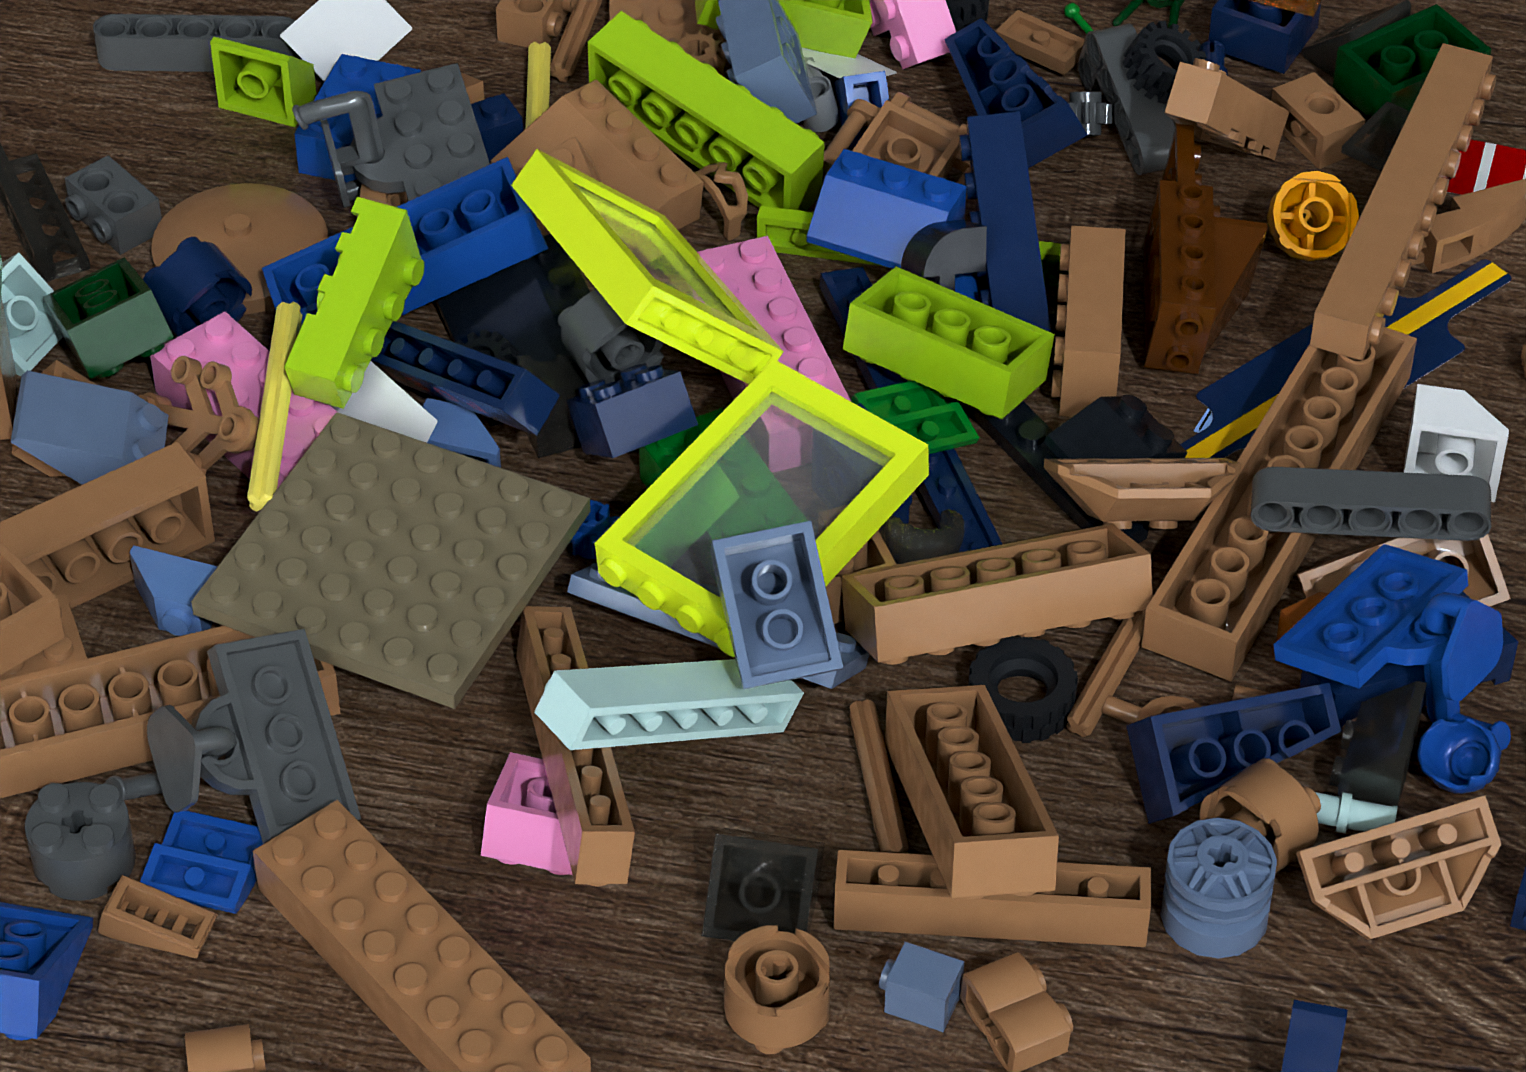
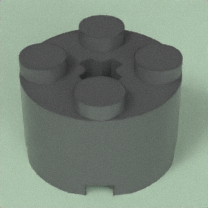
[558,288,664,384]
[25,782,136,901]

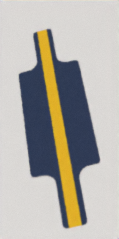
[1180,259,1511,458]

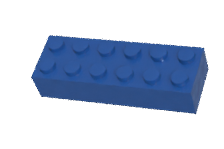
[262,157,549,327]

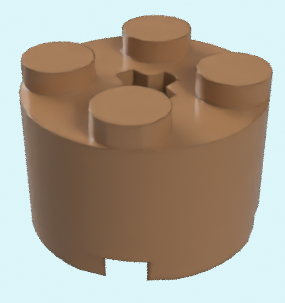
[1200,758,1321,874]
[724,925,830,1054]

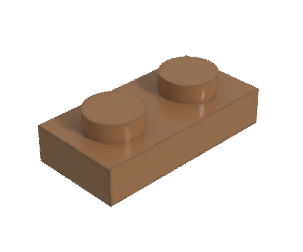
[995,10,1085,75]

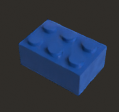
[294,54,421,182]

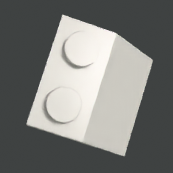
[1403,384,1509,502]

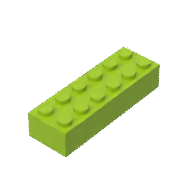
[588,11,825,211]

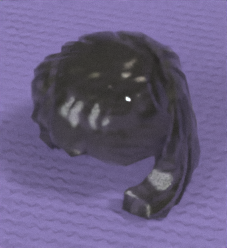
[878,509,965,564]

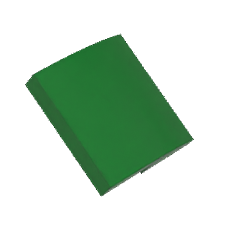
[851,381,980,454]

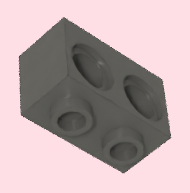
[65,155,162,255]

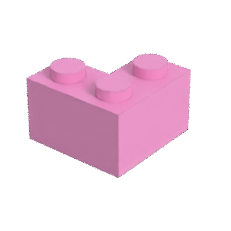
[869,0,956,70]

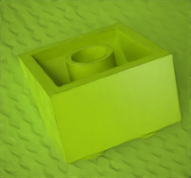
[210,37,317,127]

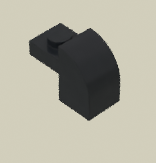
[901,220,987,291]

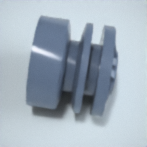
[1160,818,1277,959]

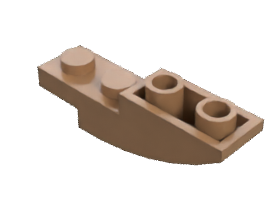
[1409,179,1526,273]

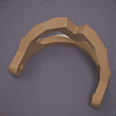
[694,162,748,241]

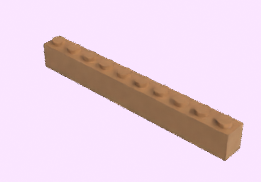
[1310,43,1497,361]

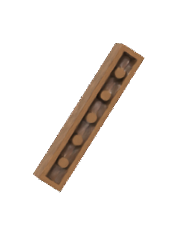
[834,850,1151,947]

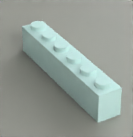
[534,659,804,750]

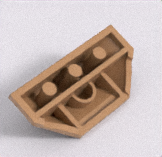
[1044,458,1241,529]
[1296,795,1502,940]

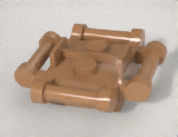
[823,91,971,199]

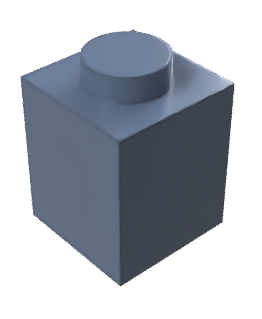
[879,942,964,1032]

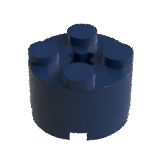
[143,237,252,337]

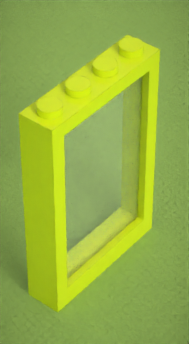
[511,149,784,384]
[594,359,929,657]

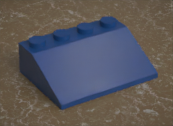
[0,902,93,1040]

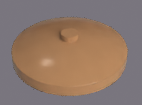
[151,183,328,315]

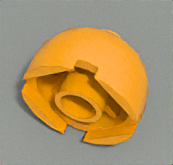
[1267,171,1359,261]

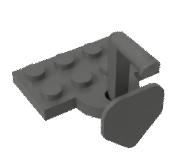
[292,63,490,208]
[105,629,361,844]

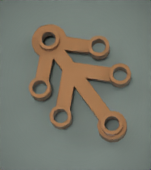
[138,356,259,474]

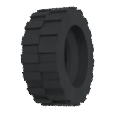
[968,636,1078,743]

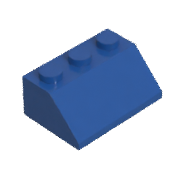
[807,149,967,269]

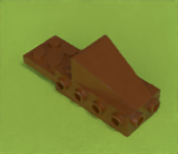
[1143,123,1267,374]

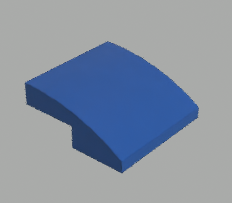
[140,811,263,914]

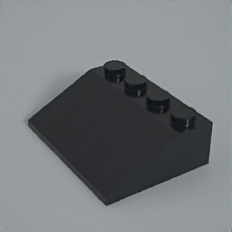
[435,234,590,426]

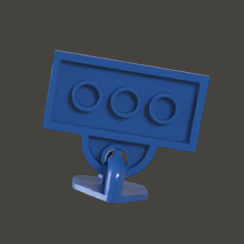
[1273,544,1511,751]

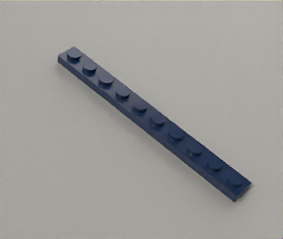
[819,267,1002,554]

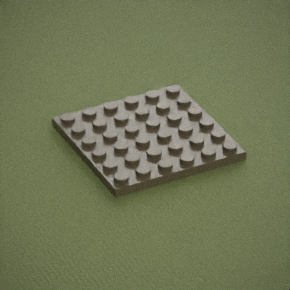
[191,412,591,709]

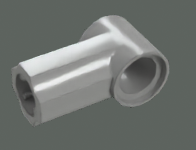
[802,57,840,132]

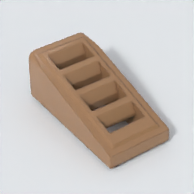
[97,875,218,958]

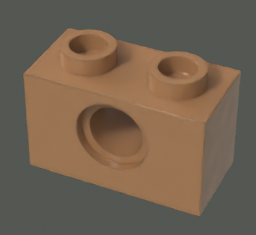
[1271,72,1365,169]

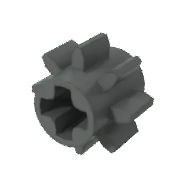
[1068,92,1112,136]

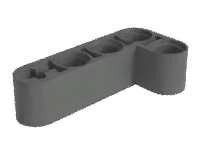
[1078,23,1175,175]

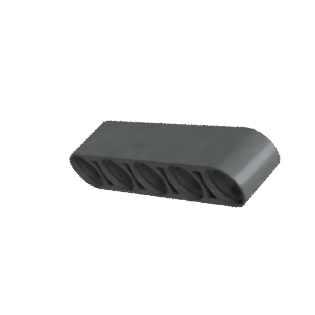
[93,14,302,72]
[1251,467,1491,541]

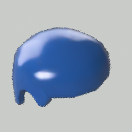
[1417,717,1501,794]

